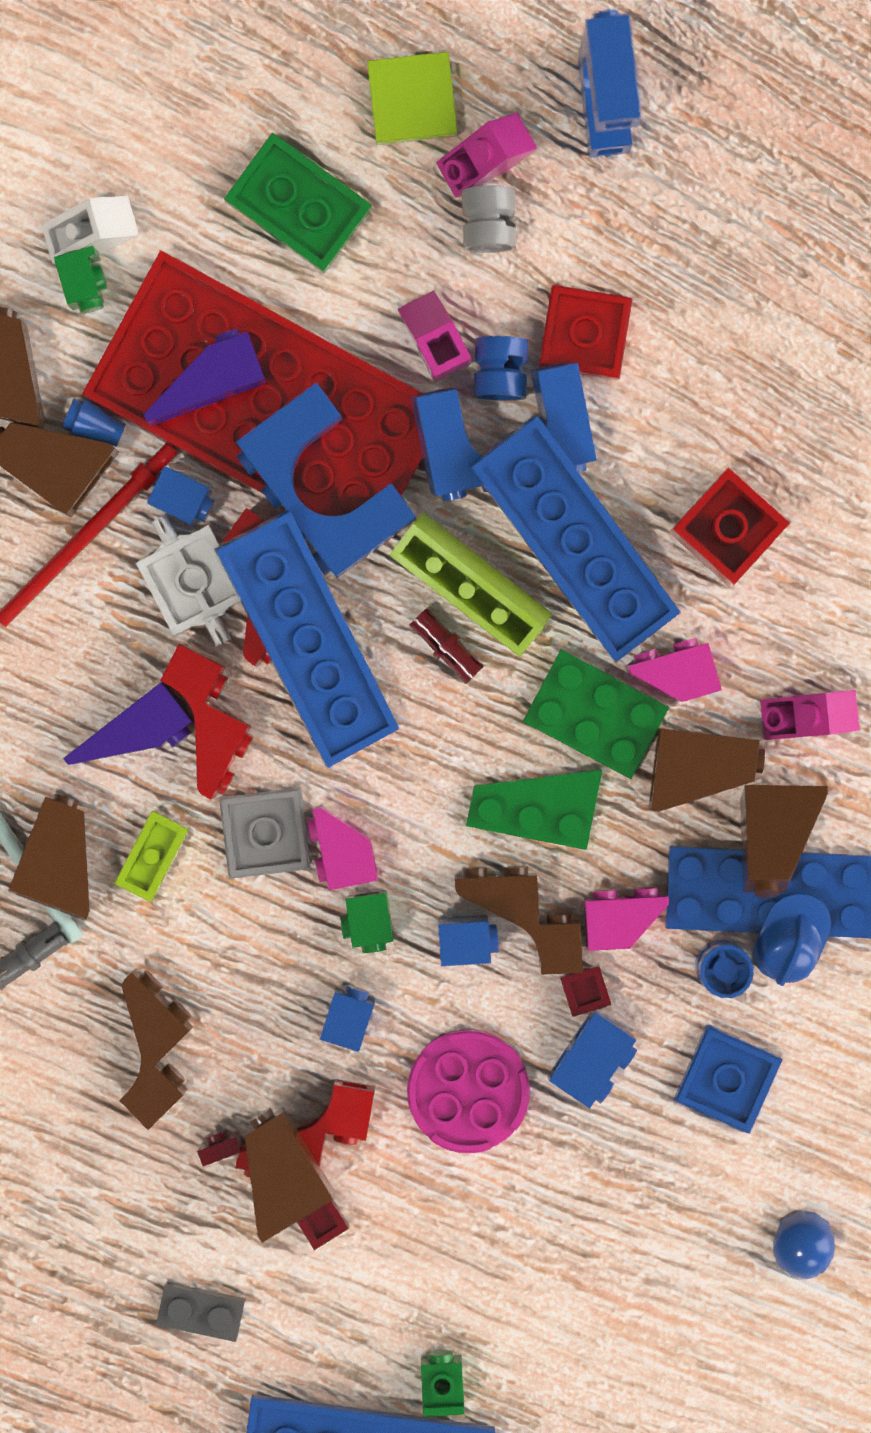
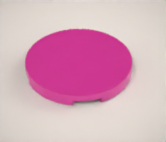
[407,1029,530,1153]

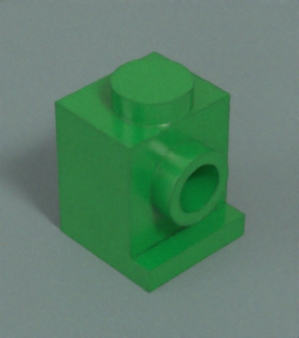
[54,246,108,314]
[421,1350,464,1417]

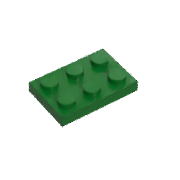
[224,132,373,274]
[522,649,669,779]

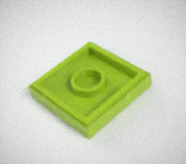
[367,52,458,145]

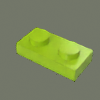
[114,810,190,903]

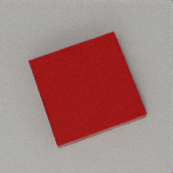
[538,285,633,380]

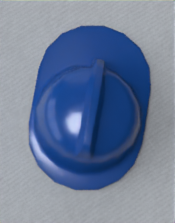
[753,893,832,986]

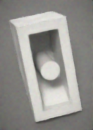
[42,195,139,264]

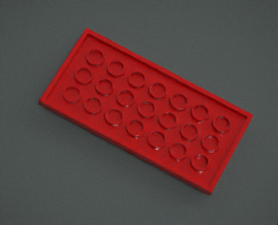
[82,250,423,516]

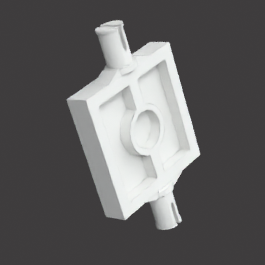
[136,515,241,647]

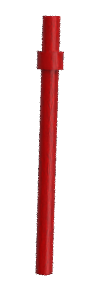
[0,442,179,627]

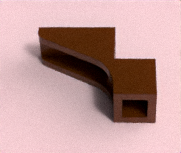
[455,866,583,975]
[119,969,193,1130]

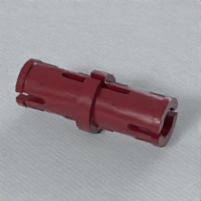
[409,608,484,684]

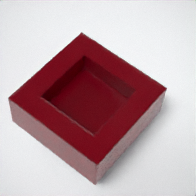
[560,964,612,1017]
[197,1128,245,1166]
[297,1200,350,1250]

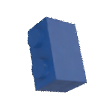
[438,915,499,967]
[547,1010,637,1109]

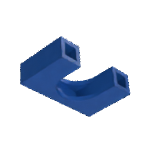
[578,10,641,158]
[411,362,597,501]
[236,382,417,578]

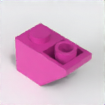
[436,113,537,198]
[397,290,471,383]
[626,638,722,702]
[760,690,860,740]
[307,806,378,890]
[584,887,669,951]

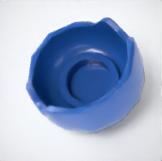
[773,1210,835,1280]

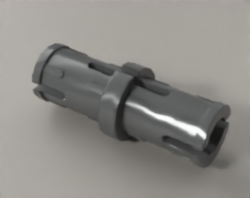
[0,922,69,990]

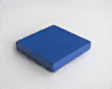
[673,1024,783,1134]

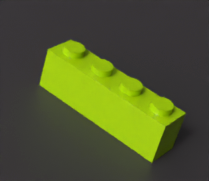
[389,512,552,657]

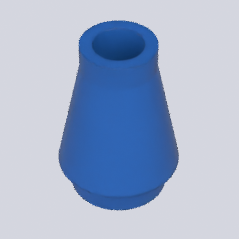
[62,398,126,447]

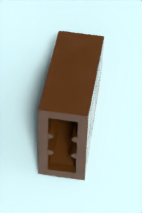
[0,307,46,430]
[0,423,120,518]
[648,728,765,812]
[740,785,828,898]
[8,794,90,921]
[245,1107,335,1243]

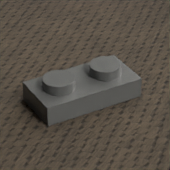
[156,1282,246,1342]

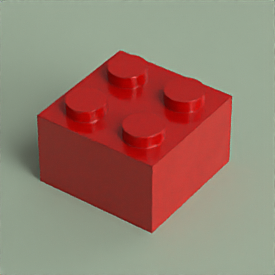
[669,467,790,587]

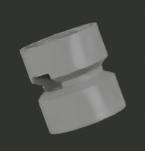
[462,185,516,253]

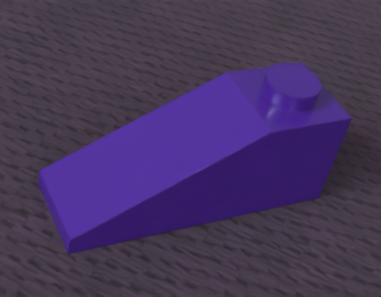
[144,329,267,426]
[63,682,195,765]

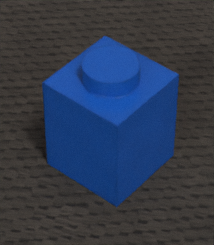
[147,466,215,527]
[320,985,375,1052]

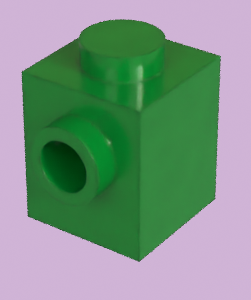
[340,890,394,953]

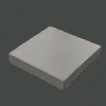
[219,787,311,879]

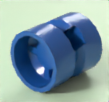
[474,336,528,401]
[695,940,754,998]

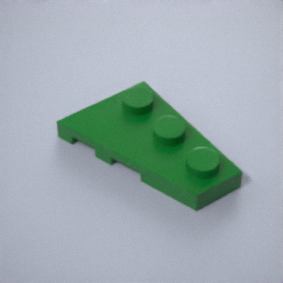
[466,769,602,850]

